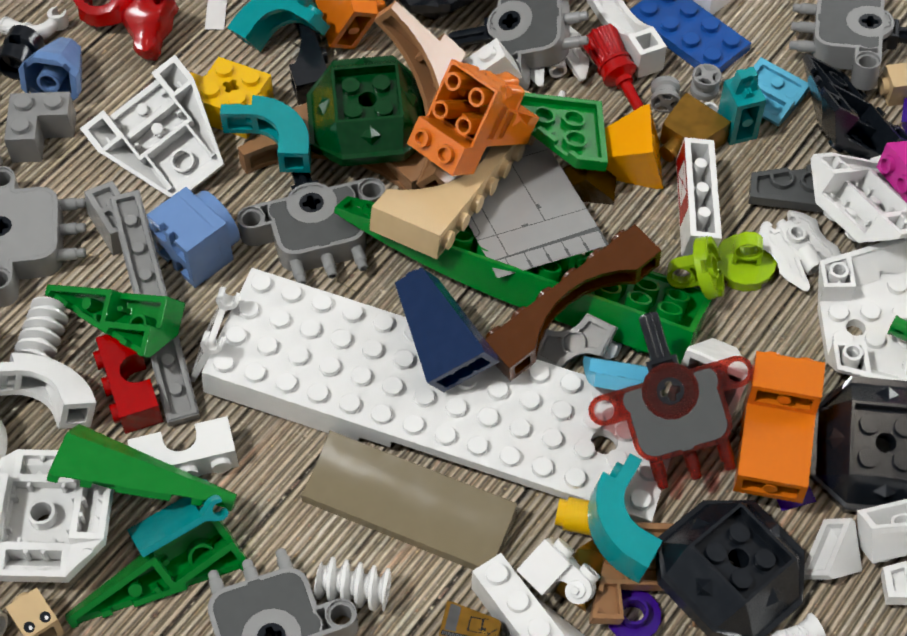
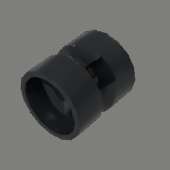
[0,25,45,81]

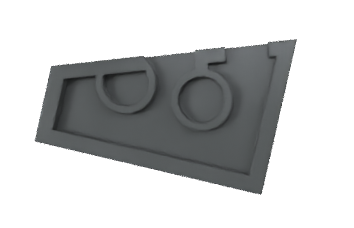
[748,164,824,213]

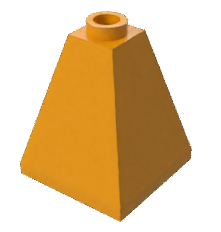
[605,104,663,189]

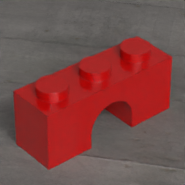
[93,334,164,434]

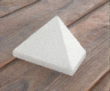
[804,518,862,580]

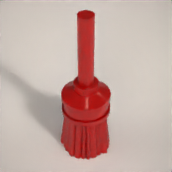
[582,23,644,110]

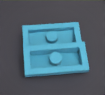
[754,57,810,126]
[583,356,649,394]

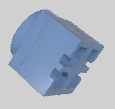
[146,187,240,288]

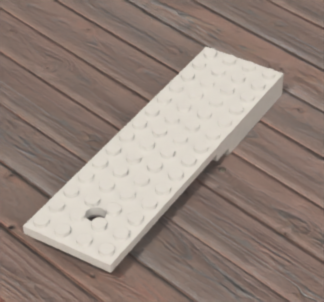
[201,268,672,523]

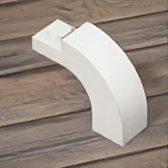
[0,353,97,429]

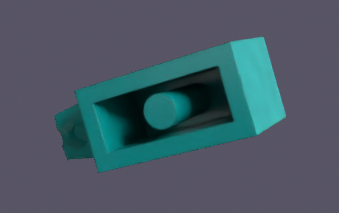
[718,67,766,145]

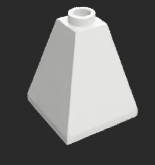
[667,338,751,426]

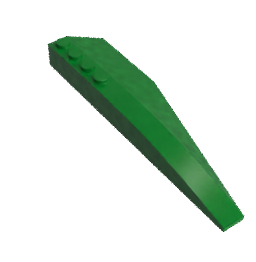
[334,196,713,364]

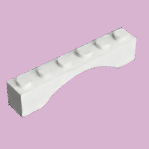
[586,0,667,79]

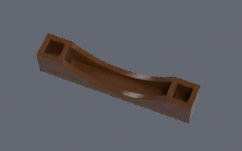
[485,224,661,382]

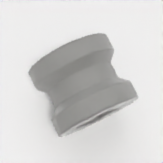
[690,63,722,101]
[651,76,680,113]

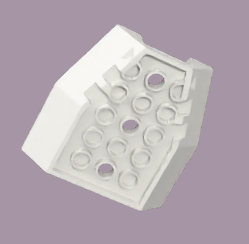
[817,238,907,381]

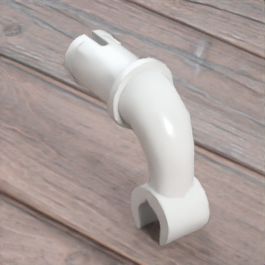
[0,6,69,40]

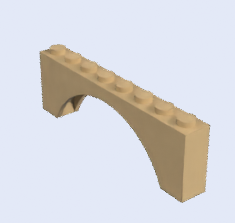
[369,90,536,259]

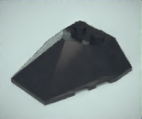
[802,53,907,160]

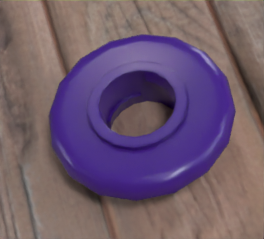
[608,590,661,636]

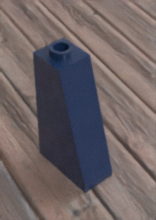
[395,267,500,392]

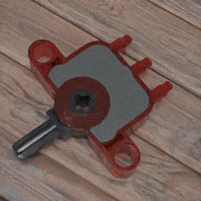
[588,312,753,490]

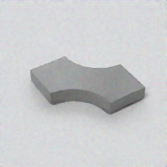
[537,313,618,368]

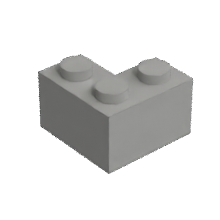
[4,91,77,163]

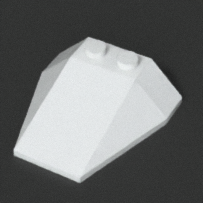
[80,55,225,198]
[810,152,907,243]

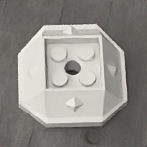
[0,449,114,583]

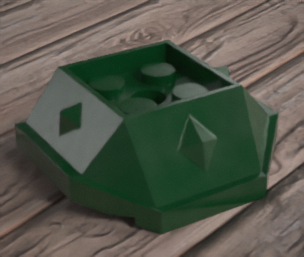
[306,55,425,166]

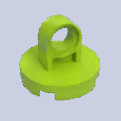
[717,231,777,292]
[667,236,725,300]

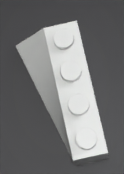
[857,499,907,564]
[471,553,585,636]

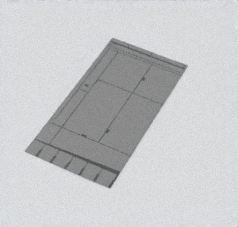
[468,139,609,278]

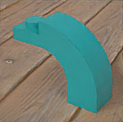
[227,0,330,52]
[220,95,311,173]
[588,453,662,583]

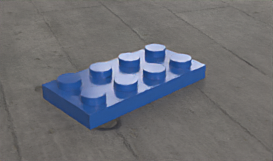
[630,0,751,72]

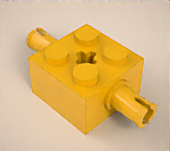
[189,57,289,139]

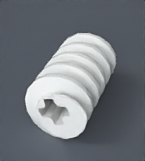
[13,296,69,359]
[314,556,391,612]

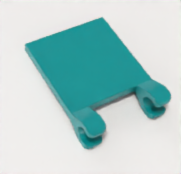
[127,479,229,557]

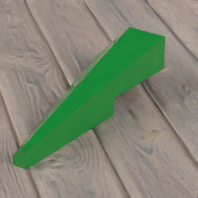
[45,284,185,358]
[47,424,237,511]
[65,507,247,628]

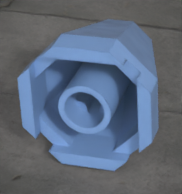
[18,37,82,101]

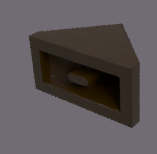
[562,165,617,205]

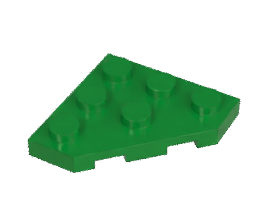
[521,92,608,171]

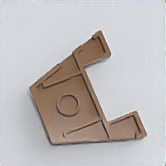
[589,522,698,627]

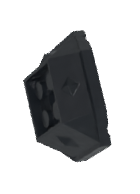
[809,376,907,513]
[655,500,805,636]

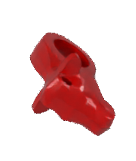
[73,0,179,61]

